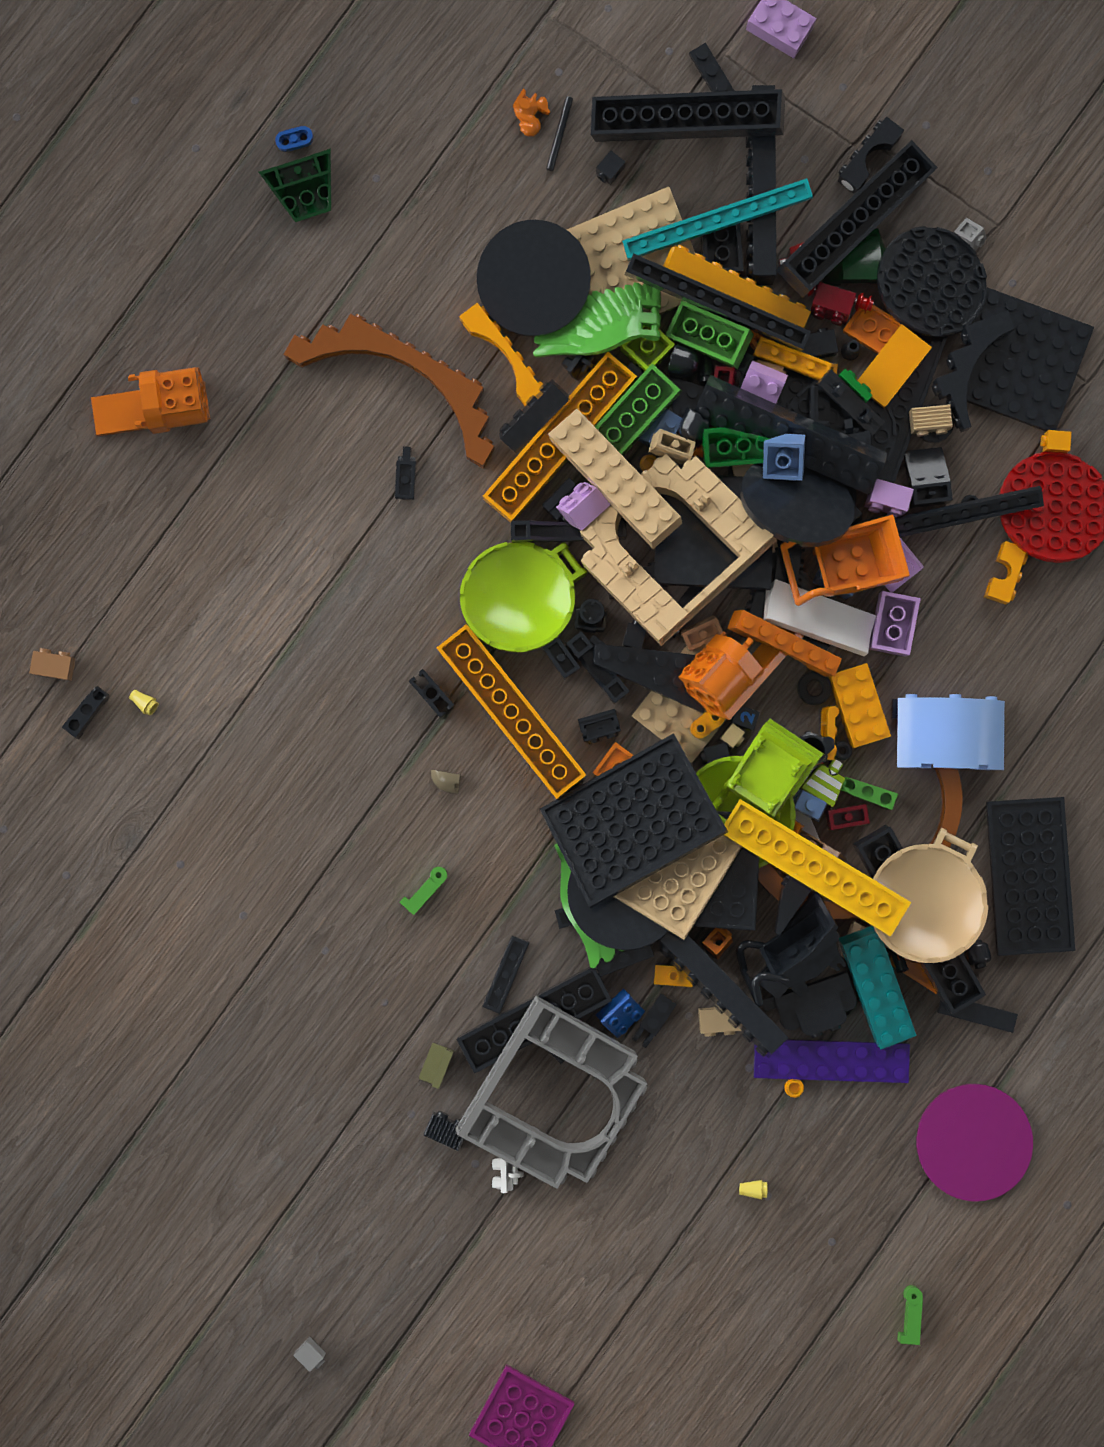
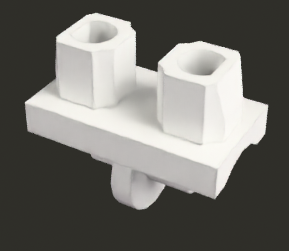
[492,1158,524,1193]

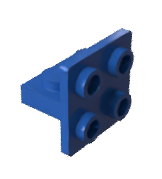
[596,988,645,1038]

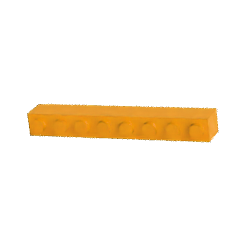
[663,245,811,328]

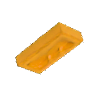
[654,965,693,987]

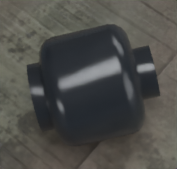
[964,940,991,969]

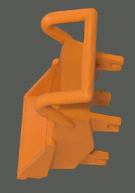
[780,514,910,606]

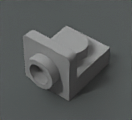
[954,218,987,251]

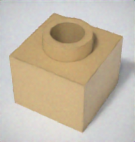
[720,723,745,748]

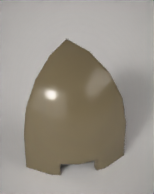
[431,770,461,794]

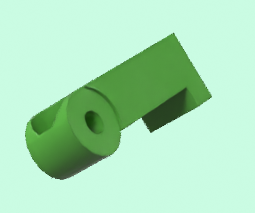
[840,777,898,810]
[400,867,447,915]
[897,1285,923,1345]

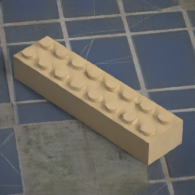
[548,409,682,549]

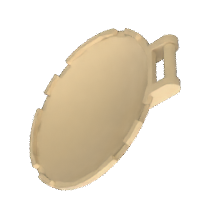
[873,828,988,963]

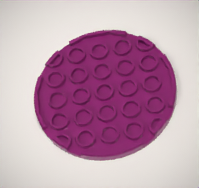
[916,1083,1033,1201]

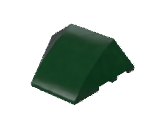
[258,148,331,222]
[822,228,885,285]

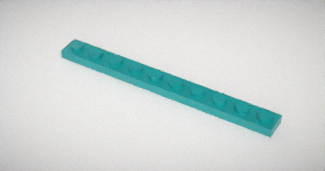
[622,178,813,261]

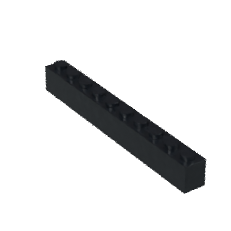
[624,253,811,351]

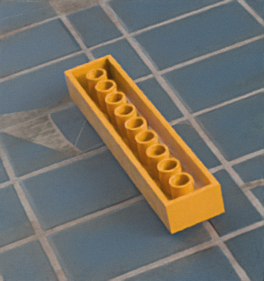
[483,352,637,523]
[437,624,586,799]

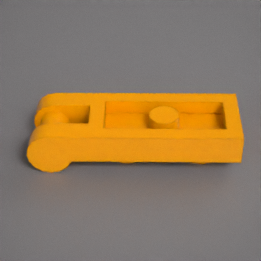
[821,706,839,760]

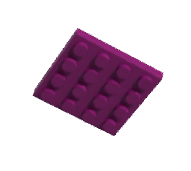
[469,1364,575,1447]

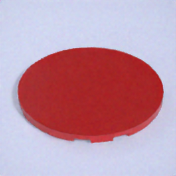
[999,451,1104,563]

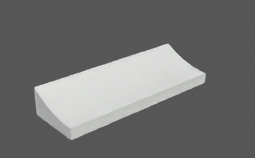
[763,579,876,656]

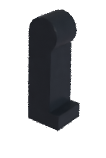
[62,686,110,739]

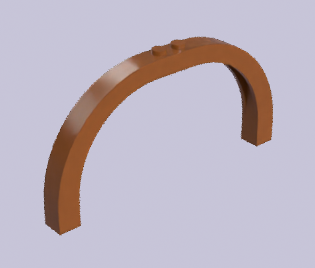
[758,764,963,919]

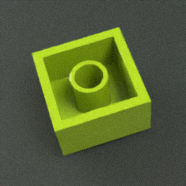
[620,325,675,372]

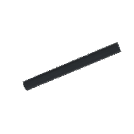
[546,96,573,171]

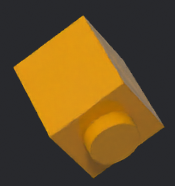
[1040,430,1072,453]

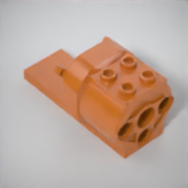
[91,367,210,436]
[679,626,804,720]

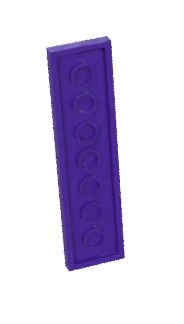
[753,1039,910,1083]

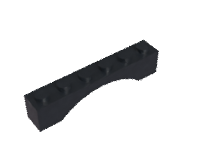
[511,518,627,543]

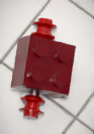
[808,282,874,326]

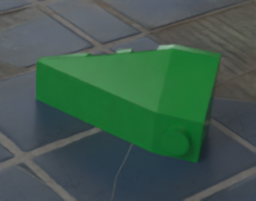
[702,427,770,468]

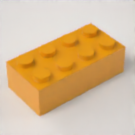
[828,663,891,748]

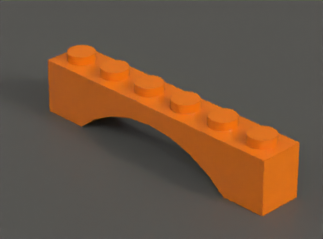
[727,610,842,677]

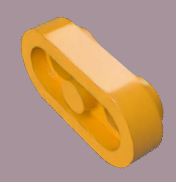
[690,711,725,739]

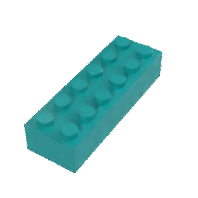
[839,926,917,1050]

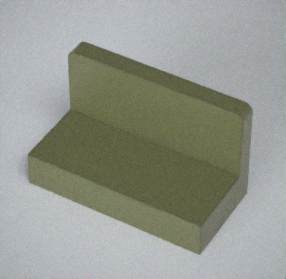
[419,1043,454,1089]

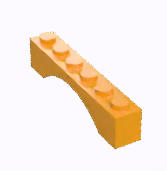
[459,303,543,406]

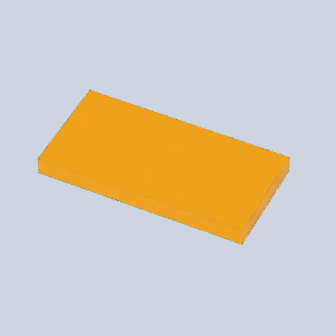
[857,324,932,408]

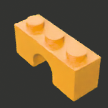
[984,541,1028,605]

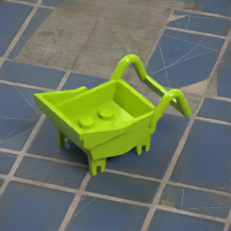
[712,718,824,824]

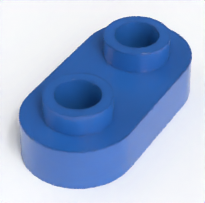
[275,126,313,152]

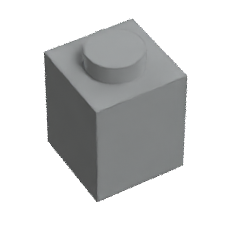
[293,1336,326,1372]

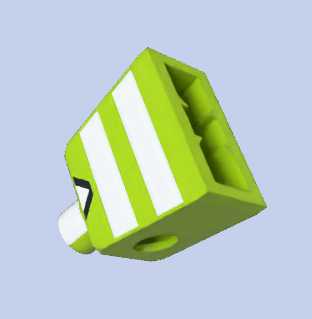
[800,759,845,807]

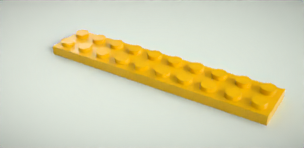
[724,799,911,937]

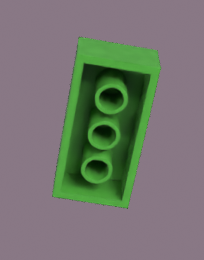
[666,300,754,369]

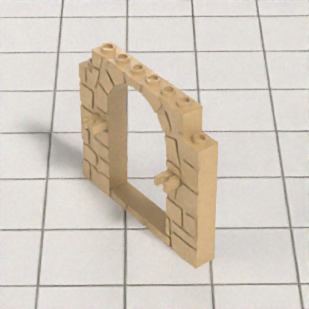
[580,454,777,646]

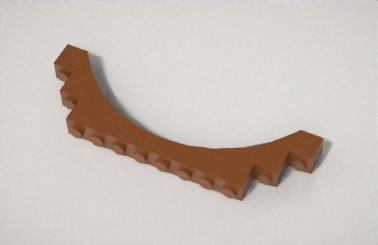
[283,314,495,469]

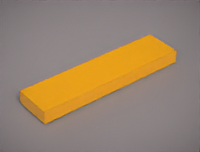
[753,337,832,381]

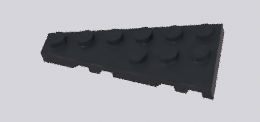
[593,644,704,714]

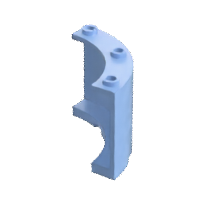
[897,694,1005,770]

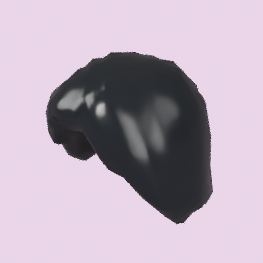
[668,343,700,378]
[678,407,710,446]

